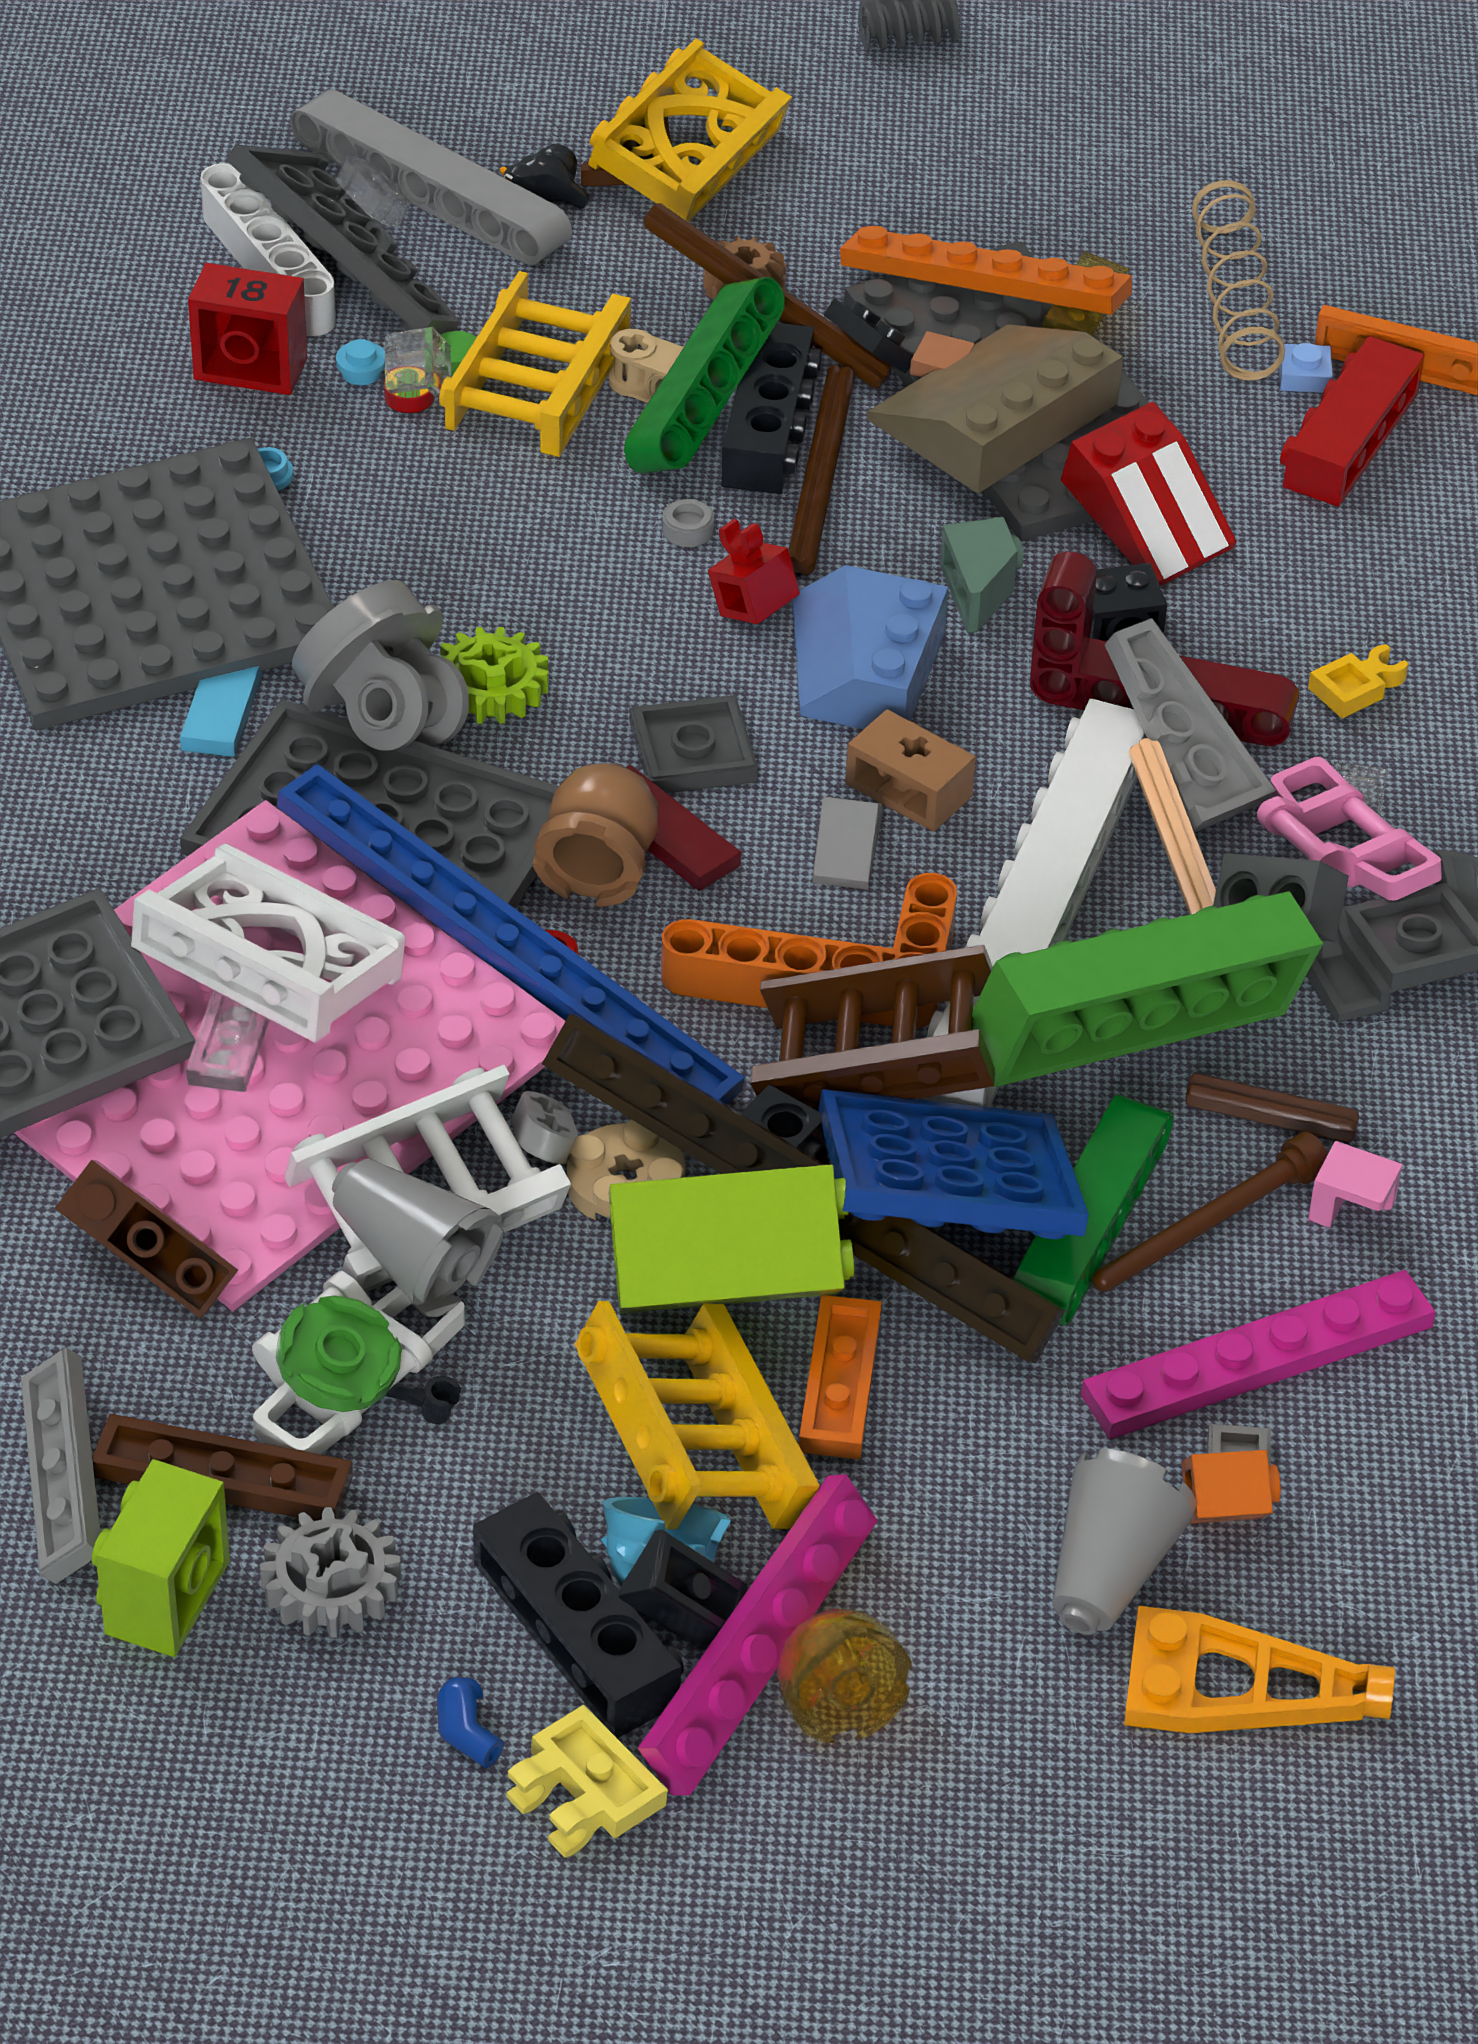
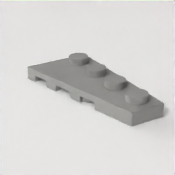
[1105,618,1276,833]

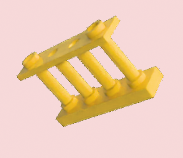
[439,271,631,457]
[574,1301,820,1530]

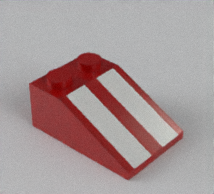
[1060,401,1237,586]

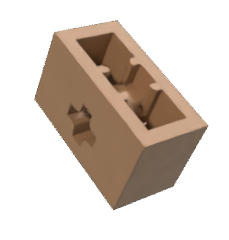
[845,709,976,832]

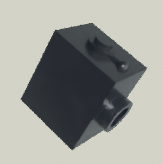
[1090,563,1167,641]

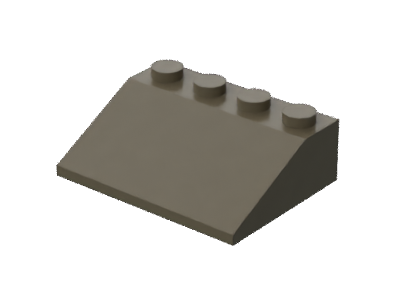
[867,324,1123,494]

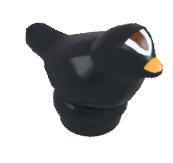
[500,144,590,209]

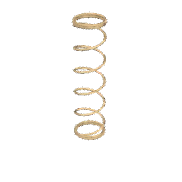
[1192,180,1285,381]

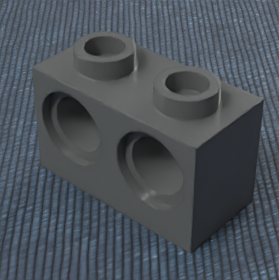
[1213,853,1349,942]

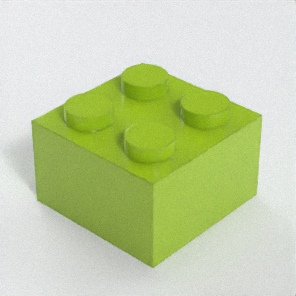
[92,1459,230,1658]

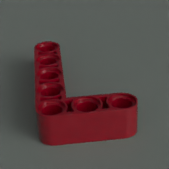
[1030,551,1299,746]

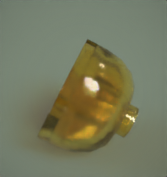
[777,1608,912,1743]

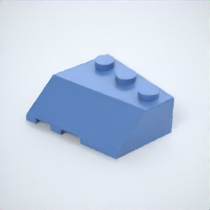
[792,565,948,730]

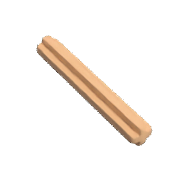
[1129,738,1216,915]

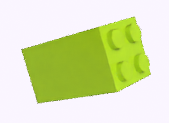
[608,1164,854,1314]

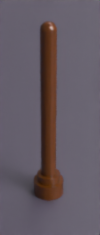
[1092,1131,1328,1292]

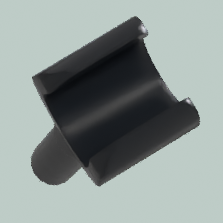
[385,1376,461,1425]

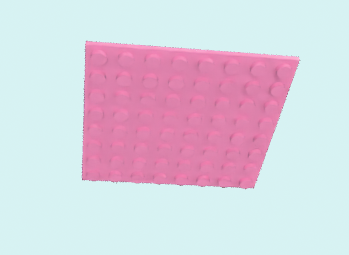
[14,800,565,1312]

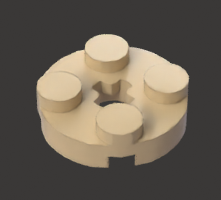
[566,1119,686,1220]

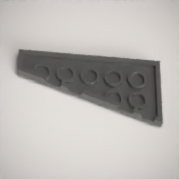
[226,144,460,340]

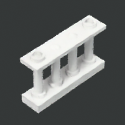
[284,1064,571,1292]

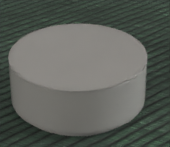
[662,499,714,547]

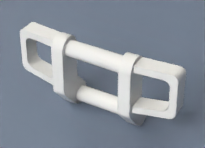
[252,1271,465,1455]

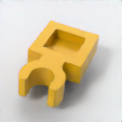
[1308,644,1409,719]

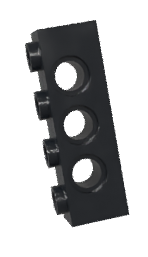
[721,323,822,494]
[473,1491,684,1739]

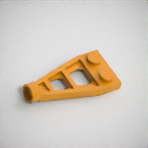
[1124,1606,1395,1733]

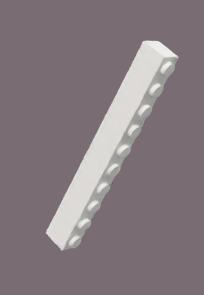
[917,698,1147,1107]

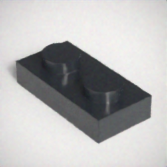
[823,298,914,374]

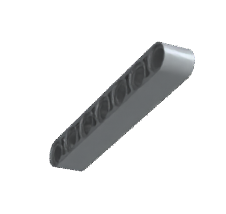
[290,89,573,265]

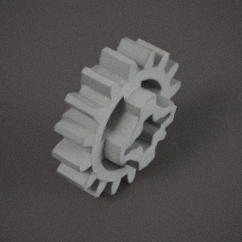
[260,1507,401,1638]

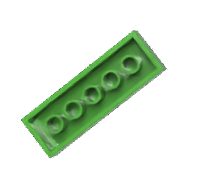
[972,891,1323,1087]

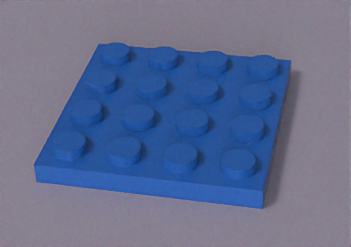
[818,1089,1089,1239]

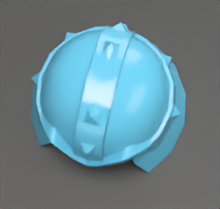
[601,1497,731,1586]

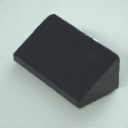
[618,1530,747,1650]

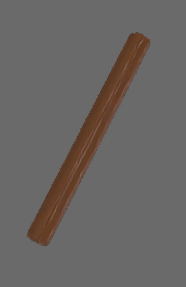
[644,203,892,388]
[788,364,854,576]

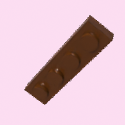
[92,1413,353,1521]

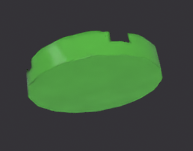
[275,1295,402,1412]

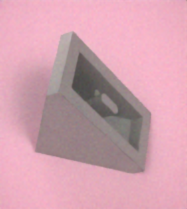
[812,796,884,890]

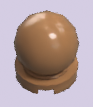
[532,763,658,907]

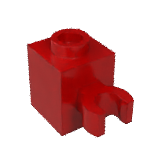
[707,519,800,625]

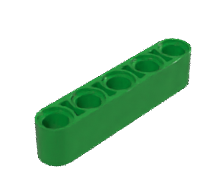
[624,277,785,474]
[1014,1094,1174,1326]

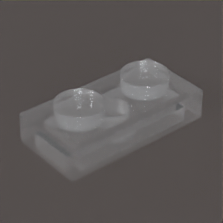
[186,990,270,1092]

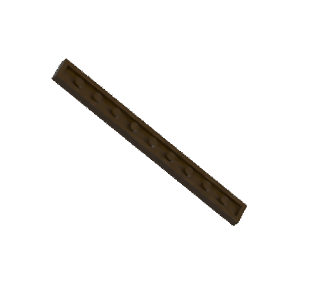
[542,1013,1066,1363]

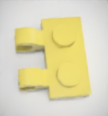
[506,1705,668,1858]

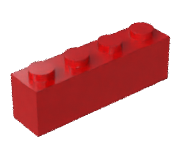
[1280,336,1424,507]

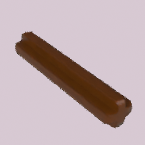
[1186,1073,1359,1143]

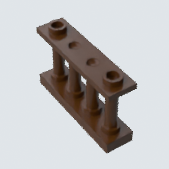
[750,945,995,1111]

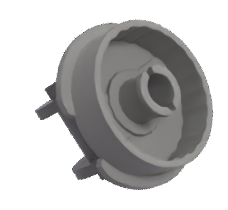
[292,580,469,750]

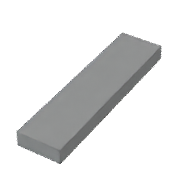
[21,1347,100,1584]

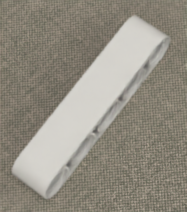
[200,163,336,336]

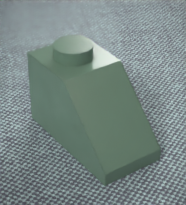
[940,517,1023,633]

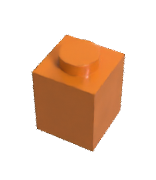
[1181,1450,1281,1524]

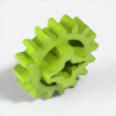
[440,627,549,724]

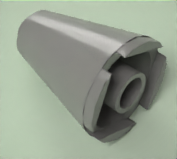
[332,1158,504,1317]
[1052,1449,1197,1635]

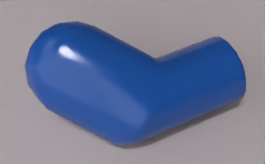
[437,1677,504,1768]

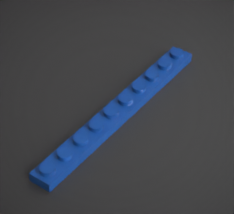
[277,764,745,1105]

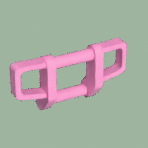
[1257,757,1442,900]

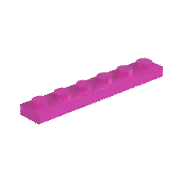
[1081,1269,1436,1440]
[638,1474,878,1796]

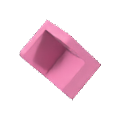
[1308,1141,1403,1228]

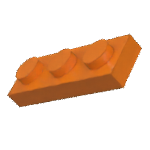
[799,1295,882,1460]

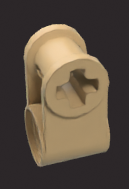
[609,329,684,403]

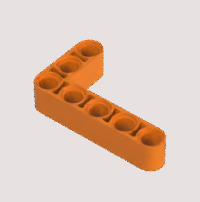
[661,873,957,1029]

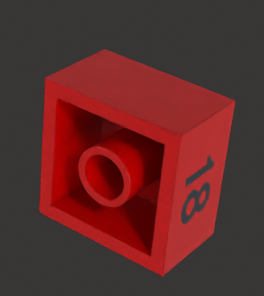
[188,263,308,395]

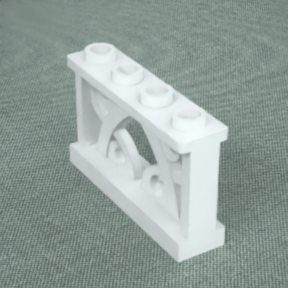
[131,843,405,1043]

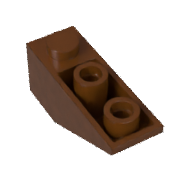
[54,1160,238,1319]

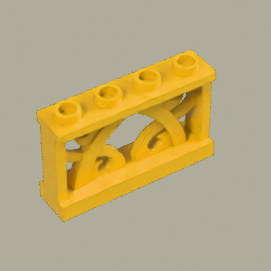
[588,38,792,222]

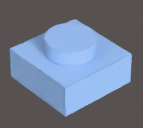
[1279,343,1333,393]

